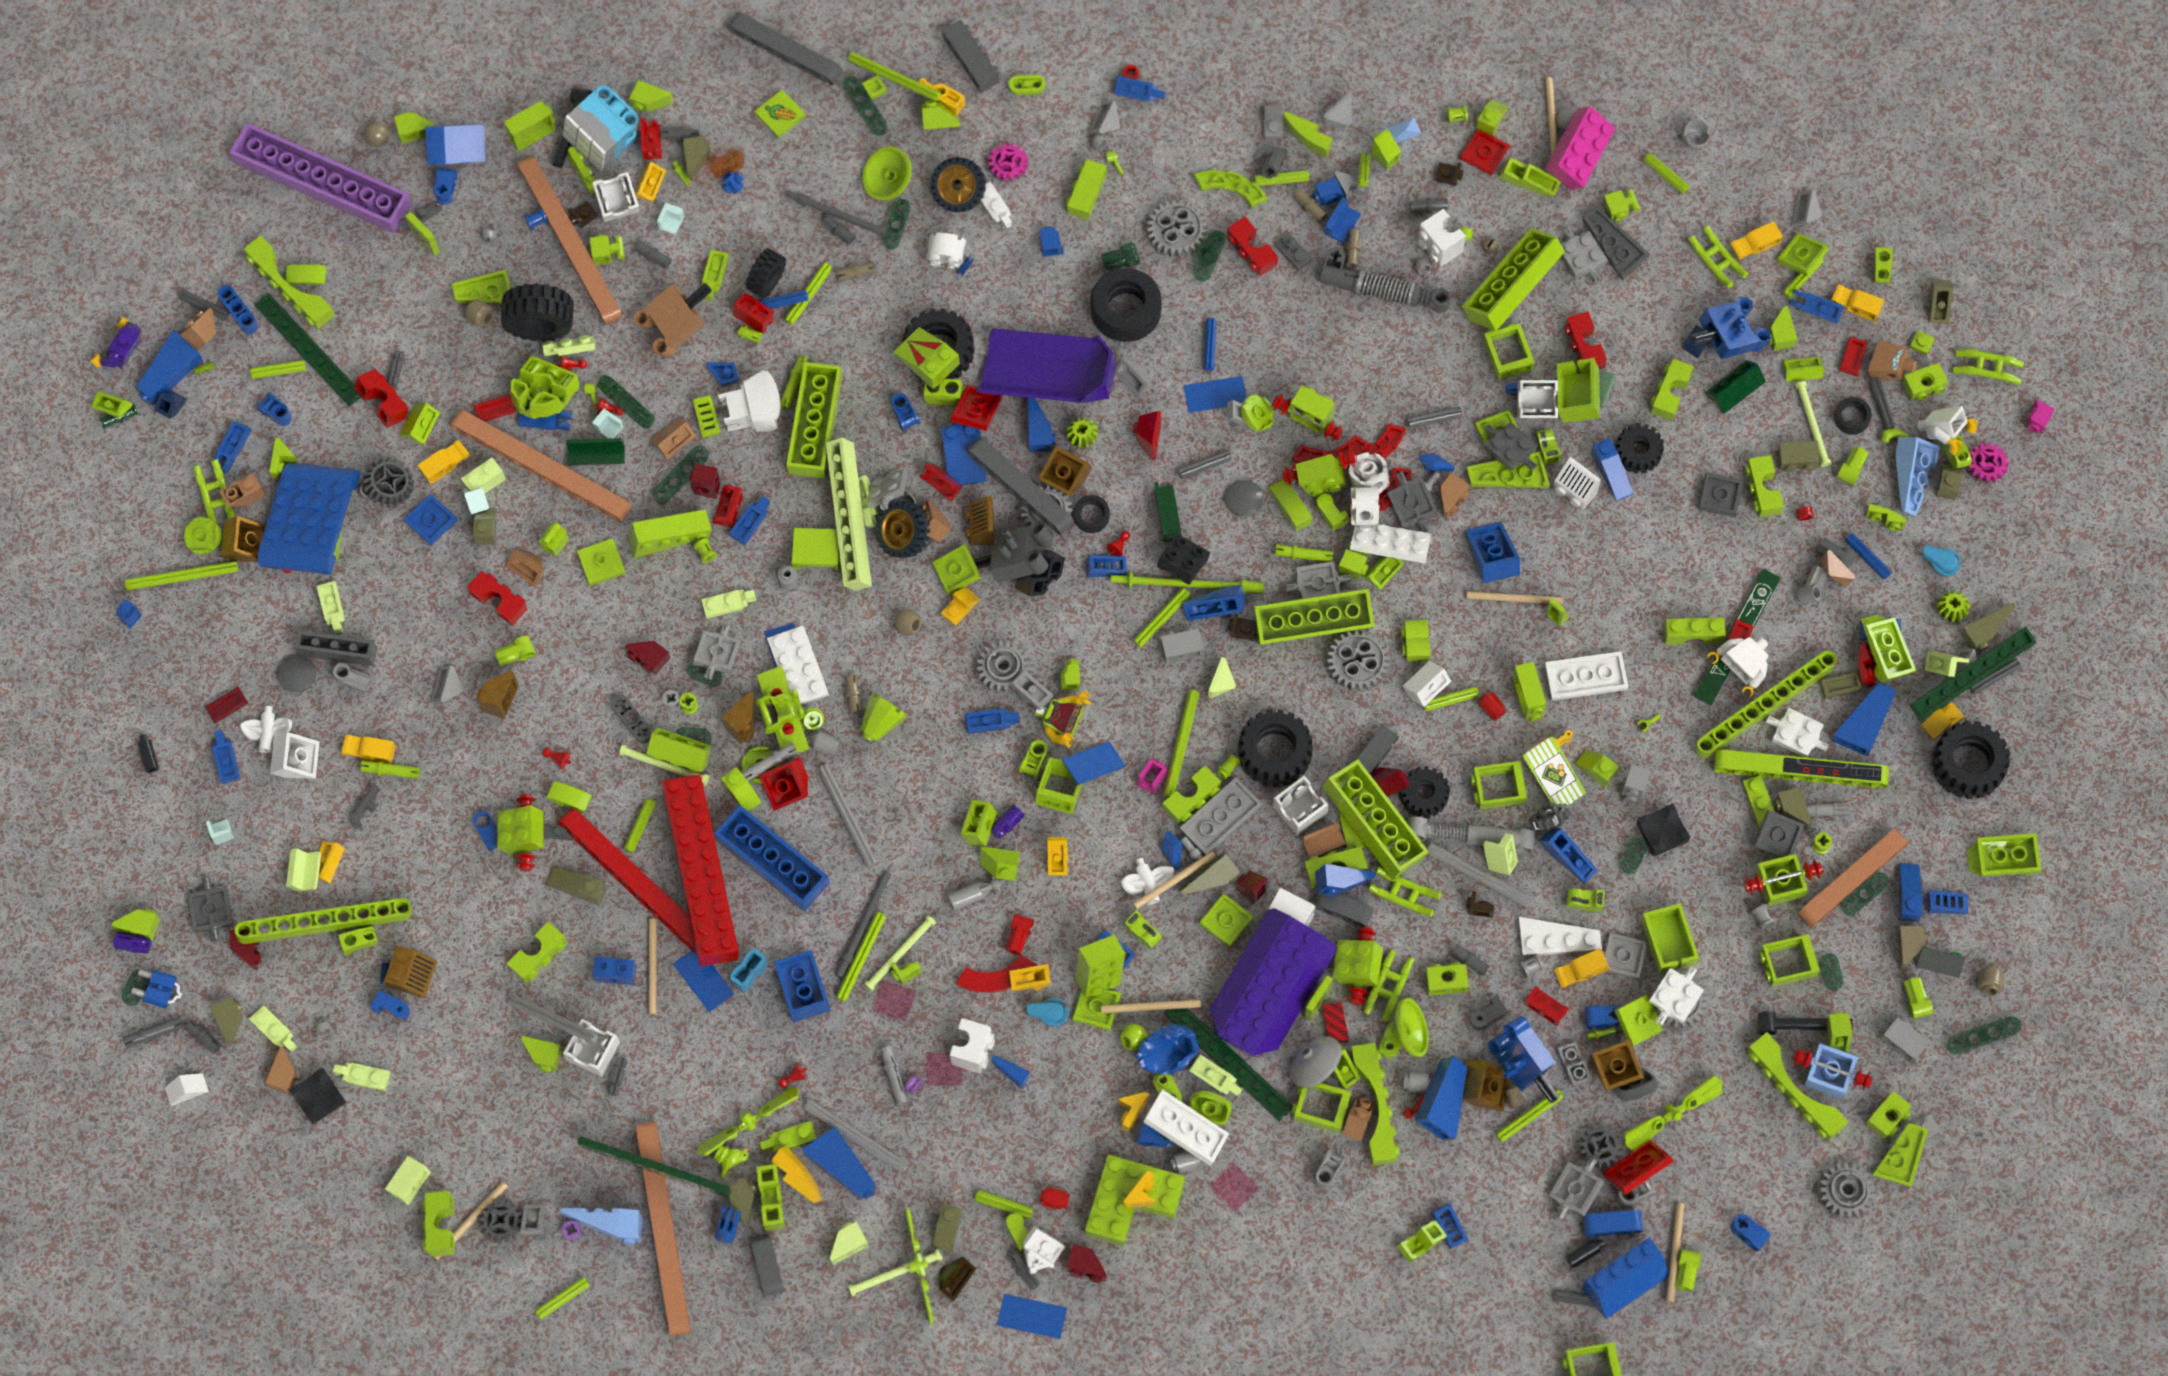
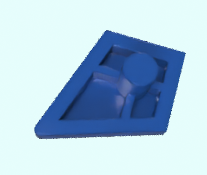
[706,362,739,386]
[1419,453,1455,472]
[1160,831,1182,870]

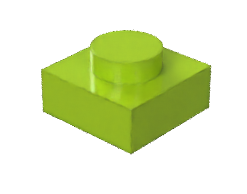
[862,75,887,101]
[1909,330,1935,356]

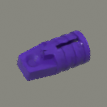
[992,804,1025,839]
[114,931,152,954]

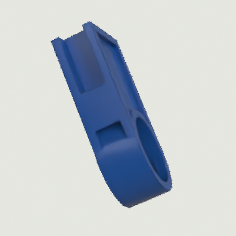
[116,599,142,629]
[473,811,498,851]

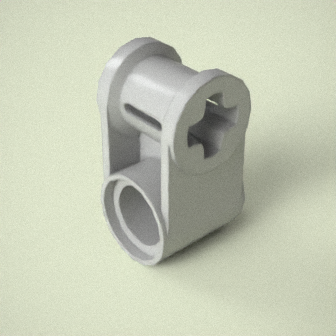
[1315,1149,1347,1190]
[1617,1180,1657,1208]

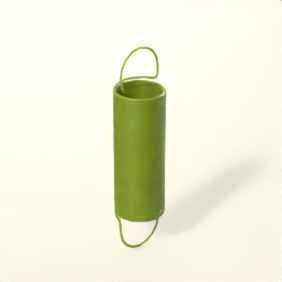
[189,362,217,374]

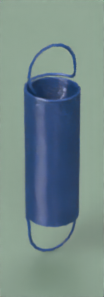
[956,253,974,278]
[380,957,389,990]

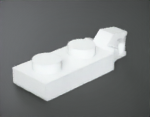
[981,182,1012,229]

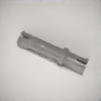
[742,742,798,782]
[880,1046,909,1106]

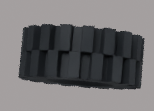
[745,248,786,298]
[1615,423,1664,474]
[1400,766,1450,818]

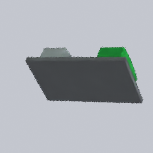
[1916,945,1966,978]

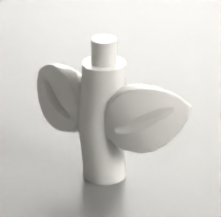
[240,706,292,753]
[1121,858,1174,905]

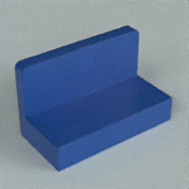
[1324,197,1361,243]

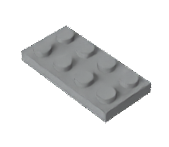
[1179,777,1263,855]

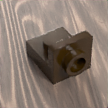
[1435,162,1464,186]
[568,201,598,229]
[1228,614,1256,641]
[1466,891,1495,918]

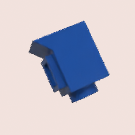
[1313,178,1343,206]
[1040,226,1064,257]

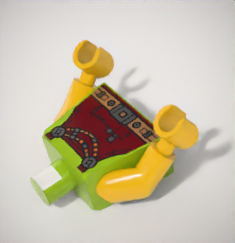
[1035,691,1092,748]

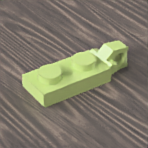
[542,335,595,356]
[858,475,877,529]
[317,581,345,634]
[701,590,756,619]
[249,1005,297,1053]
[1189,1054,1243,1096]
[333,1063,391,1091]

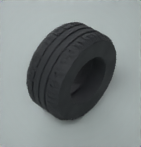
[1090,268,1162,342]

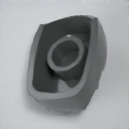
[1614,1067,1658,1101]

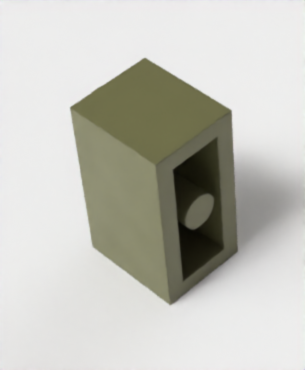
[1777,440,1820,472]

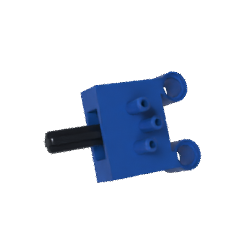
[1690,297,1771,359]
[1488,1016,1559,1103]

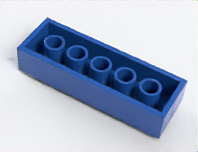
[714,805,830,912]

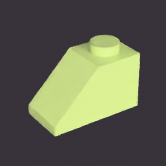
[830,1221,869,1265]

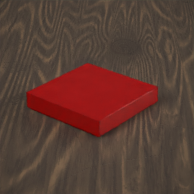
[1460,129,1510,176]

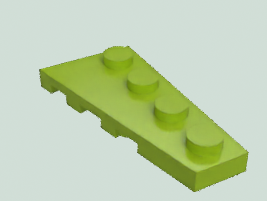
[1466,451,1550,488]

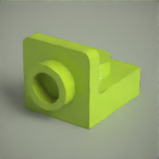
[890,961,922,985]

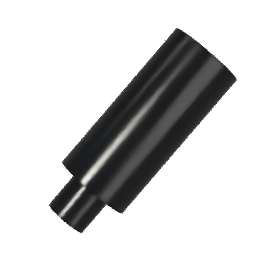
[138,734,159,773]
[1565,1239,1605,1268]

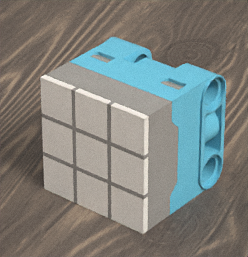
[563,85,639,172]

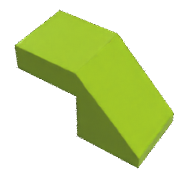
[1397,1220,1447,1263]

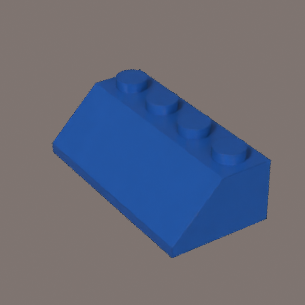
[1581,1237,1669,1320]

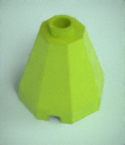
[860,692,907,742]

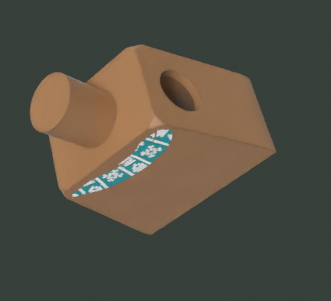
[1868,340,1917,381]

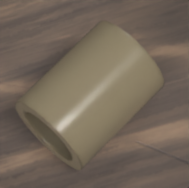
[1505,1087,1524,1109]

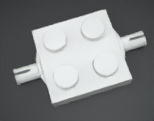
[1766,708,1829,758]
[1649,966,1704,1026]

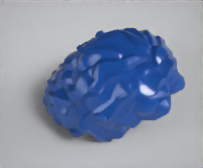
[1136,1023,1199,1076]

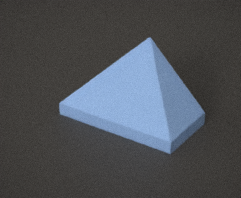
[1380,117,1421,143]

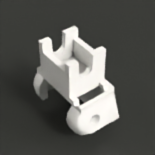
[719,371,781,432]

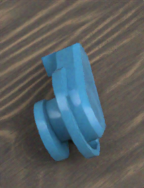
[1921,545,1961,576]
[1027,997,1069,1027]

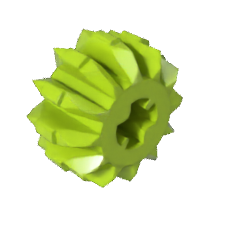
[1066,416,1098,449]
[1937,589,1970,623]

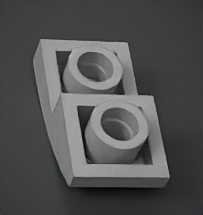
[1557,1042,1591,1086]

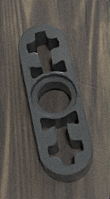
[612,695,652,743]

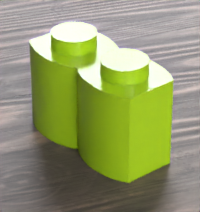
[1401,620,1430,662]

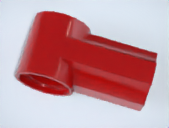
[1005,914,1034,955]

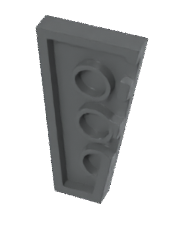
[1583,205,1650,280]

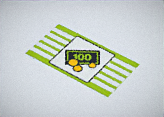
[1522,736,1587,805]

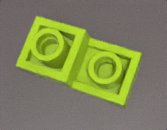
[286,264,326,286]
[1866,504,1906,531]
[546,781,592,814]

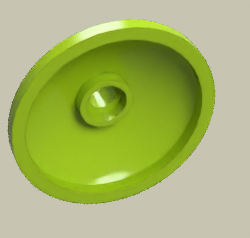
[863,146,911,201]
[1394,998,1429,1057]

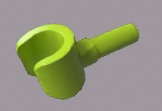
[1106,151,1124,176]
[584,383,598,409]
[1637,713,1662,733]

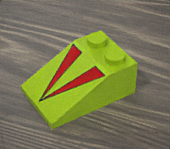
[893,327,960,389]

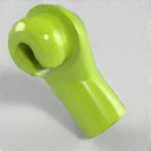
[1880,428,1909,443]

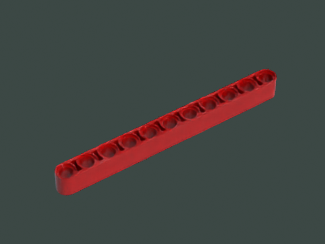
[558,808,697,956]

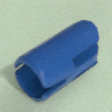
[715,1205,741,1244]

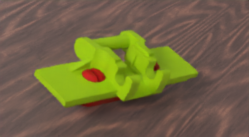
[755,666,810,756]

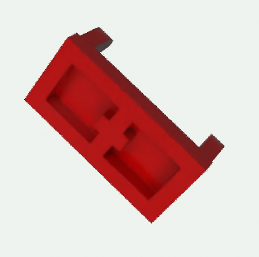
[640,118,662,160]
[733,293,775,334]
[919,464,963,501]
[713,485,743,528]
[1524,986,1569,1027]

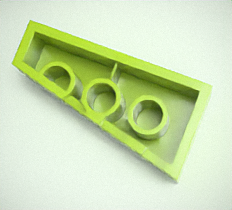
[628,509,712,558]

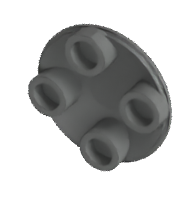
[1225,480,1263,516]
[278,655,316,692]

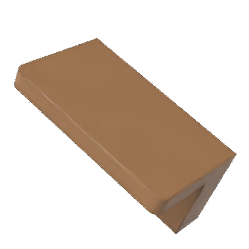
[650,417,696,459]
[1302,822,1346,858]

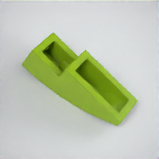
[1283,111,1333,158]
[1499,157,1561,197]
[1268,480,1313,532]

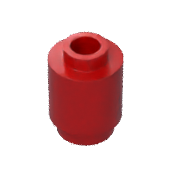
[1479,692,1507,721]
[1039,1187,1070,1210]

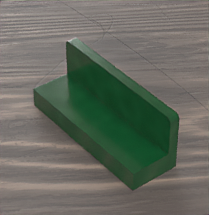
[1705,360,1766,414]
[566,438,625,466]
[1154,482,1182,542]

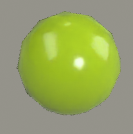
[1120,1023,1148,1051]

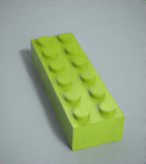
[1462,228,1565,331]
[786,362,843,479]
[1253,589,1375,645]
[1322,760,1429,880]

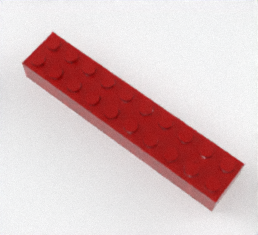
[662,774,739,967]

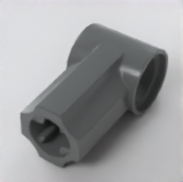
[1262,145,1287,179]
[1815,537,1857,569]

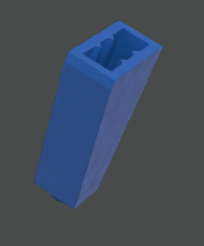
[137,330,203,405]
[1832,683,1896,757]
[1415,1056,1467,1141]
[802,1127,877,1200]

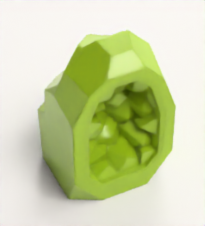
[1060,658,1081,690]

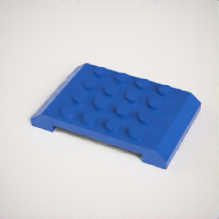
[258,463,361,575]

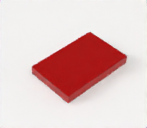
[951,385,1003,431]
[1602,1140,1674,1195]

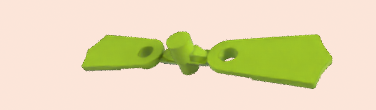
[1624,1074,1723,1151]
[697,1087,800,1156]
[905,1207,934,1325]

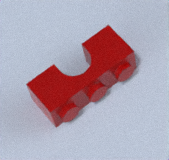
[1226,216,1278,276]
[1564,311,1607,369]
[355,368,408,428]
[467,571,527,626]

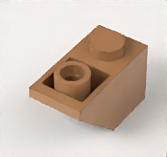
[181,308,216,351]
[219,473,266,508]
[1439,473,1470,520]
[919,499,951,542]
[265,1047,298,1095]
[1342,1096,1376,1142]

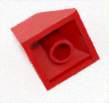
[1133,411,1161,460]
[759,758,808,811]

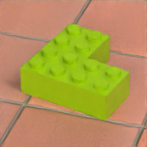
[1085,1155,1186,1246]

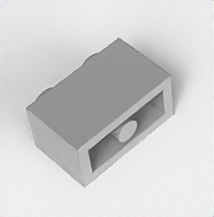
[1161,628,1204,664]
[1621,764,1650,804]
[1881,1017,1930,1064]

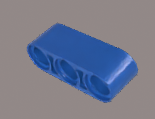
[218,285,258,334]
[1582,1210,1643,1237]

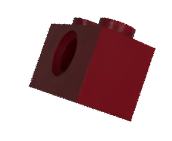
[689,464,721,499]

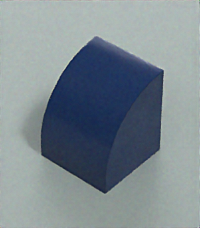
[1682,325,1710,358]
[154,390,187,419]

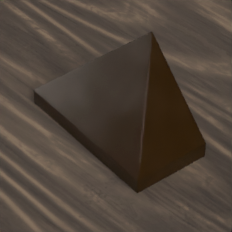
[939,1257,977,1302]

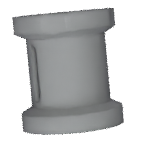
[662,690,681,712]
[1751,904,1776,930]
[1519,954,1545,978]

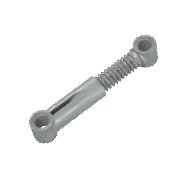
[1408,816,1535,854]

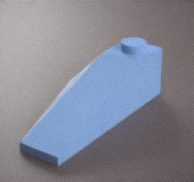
[1896,437,1940,516]
[561,1208,643,1245]

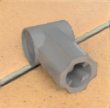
[1798,566,1828,603]
[333,663,373,693]

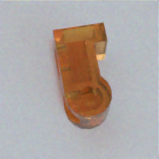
[708,150,745,179]

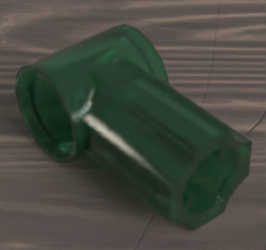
[1101,243,1141,271]

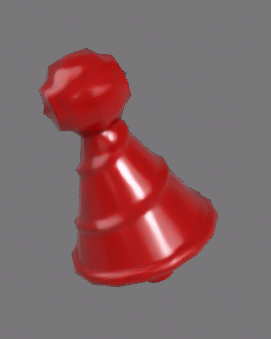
[557,355,587,371]
[594,397,624,416]
[1107,531,1130,556]
[542,747,571,769]
[778,1063,807,1088]
[1403,1094,1424,1119]

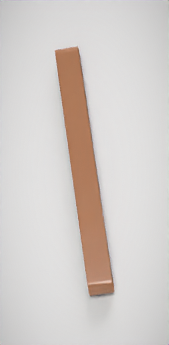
[517,155,622,325]
[449,409,632,523]
[636,1121,691,1337]

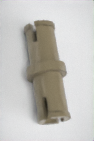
[1293,188,1328,222]
[1346,229,1361,268]
[837,261,876,282]
[845,675,862,715]

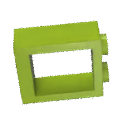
[504,100,556,152]
[1483,324,1535,380]
[1512,661,1547,722]
[1035,757,1084,815]
[1470,761,1527,810]
[1759,934,1820,987]
[1291,1083,1351,1134]
[1562,1342,1622,1376]

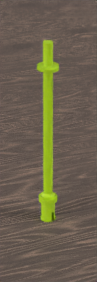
[1111,571,1264,594]

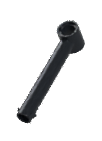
[552,87,593,168]
[1758,1012,1853,1035]

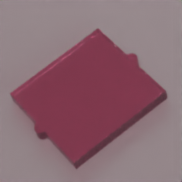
[873,981,916,1021]
[926,1053,965,1086]
[1211,1164,1259,1211]

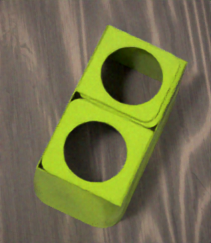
[924,379,963,406]

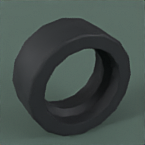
[1834,397,1872,435]
[1074,495,1110,533]

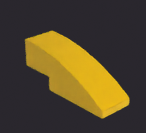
[771,1147,822,1203]

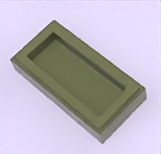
[1819,672,1863,699]

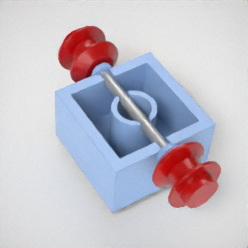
[1792,1043,1873,1099]

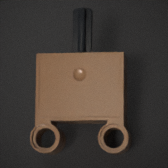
[633,283,712,358]

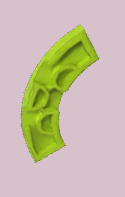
[1194,169,1268,208]

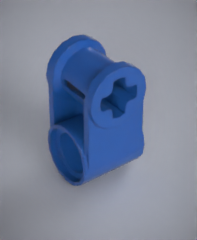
[434,168,458,205]
[255,392,292,426]
[891,393,921,432]
[1584,1005,1620,1029]
[1136,1122,1174,1148]
[1731,1214,1771,1252]

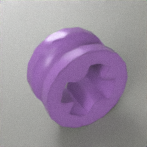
[905,1075,923,1095]
[562,1221,581,1240]

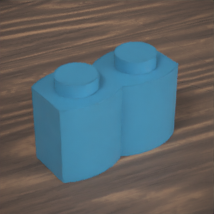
[730,948,768,993]

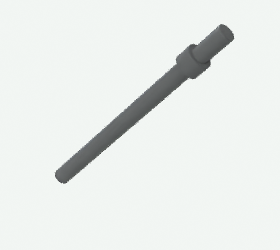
[786,190,887,236]
[835,871,891,978]

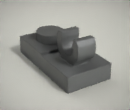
[1274,233,1313,272]

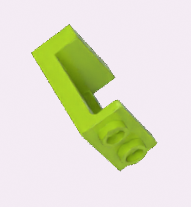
[792,528,841,571]

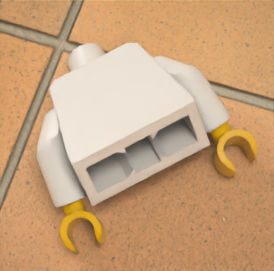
[1918,405,1978,455]
[1707,637,1768,698]

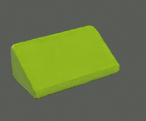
[1783,357,1824,382]
[90,391,133,418]
[1363,556,1405,590]

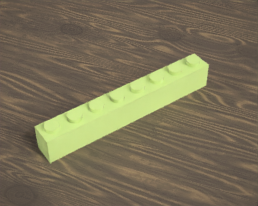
[826,438,872,591]

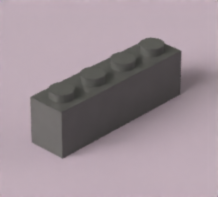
[942,20,1000,93]
[294,630,378,666]

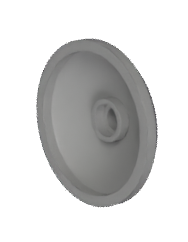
[1290,1036,1342,1088]

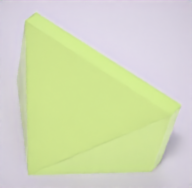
[1208,657,1236,698]

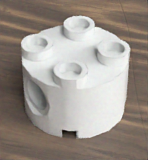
[926,233,966,269]
[1349,452,1389,493]
[1350,487,1379,525]

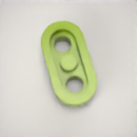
[1009,75,1046,95]
[1379,1021,1402,1059]
[1153,1073,1182,1102]

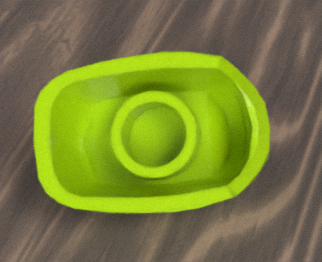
[1189,1090,1232,1125]

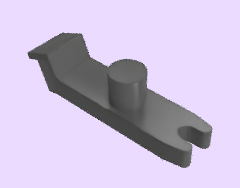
[398,201,442,231]
[349,785,380,830]
[543,825,577,841]

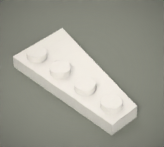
[1518,917,1602,956]

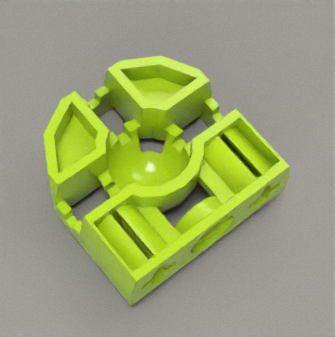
[511,356,580,419]

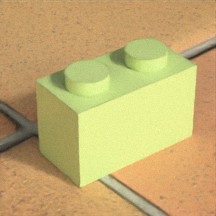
[461,458,506,494]

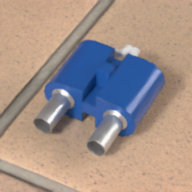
[131,969,182,1009]

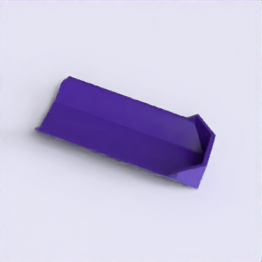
[976,328,1116,403]
[1209,908,1336,1056]

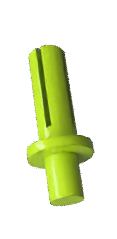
[672,161,691,186]
[1586,1027,1616,1041]

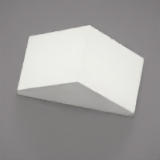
[165,1073,209,1106]

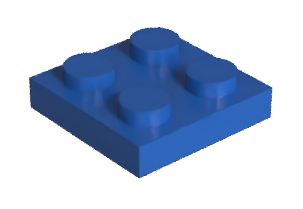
[403,494,458,546]

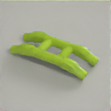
[1688,225,1748,288]
[1953,349,2024,386]
[193,459,235,522]
[1367,866,1442,917]
[1363,949,1415,1022]

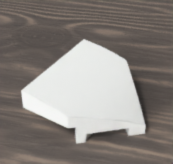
[1023,1226,1065,1274]

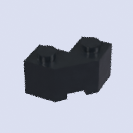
[1015,550,1065,596]

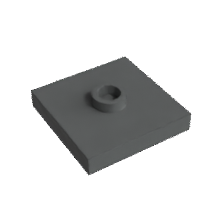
[1698,473,1743,518]
[1753,810,1805,857]

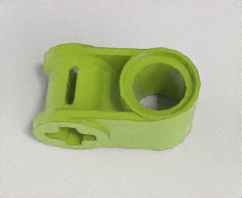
[1019,740,1048,780]

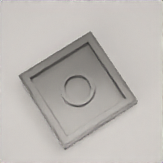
[1604,932,1648,980]

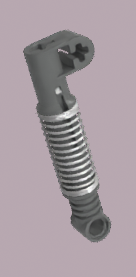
[1320,247,1450,313]

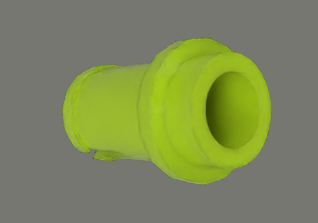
[738,325,763,344]
[1217,754,1240,779]

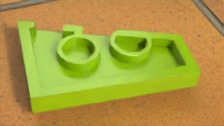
[452,269,511,305]
[1872,1123,1929,1187]

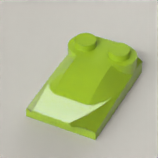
[1861,614,1916,682]
[1967,833,2042,877]

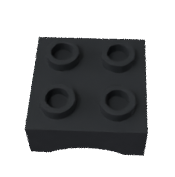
[1157,534,1210,585]
[1636,803,1690,857]
[289,1067,346,1125]

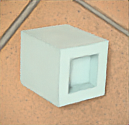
[657,203,684,234]
[592,409,624,439]
[463,487,489,514]
[206,819,234,845]

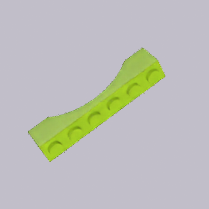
[244,235,335,329]
[1747,1032,1849,1141]
[1351,1042,1400,1166]

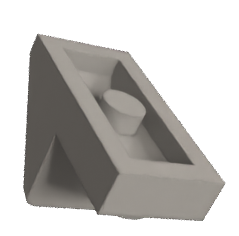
[1264,105,1283,139]
[1335,171,1371,199]
[1227,400,1251,429]
[1012,671,1053,710]
[520,1204,545,1236]

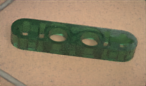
[843,76,887,136]
[597,375,655,429]
[653,446,709,505]
[1947,1016,2021,1055]

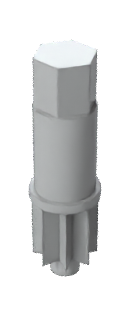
[1807,803,1854,816]

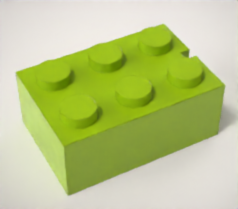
[1557,358,1600,423]
[1641,903,1699,975]
[1075,934,1125,997]

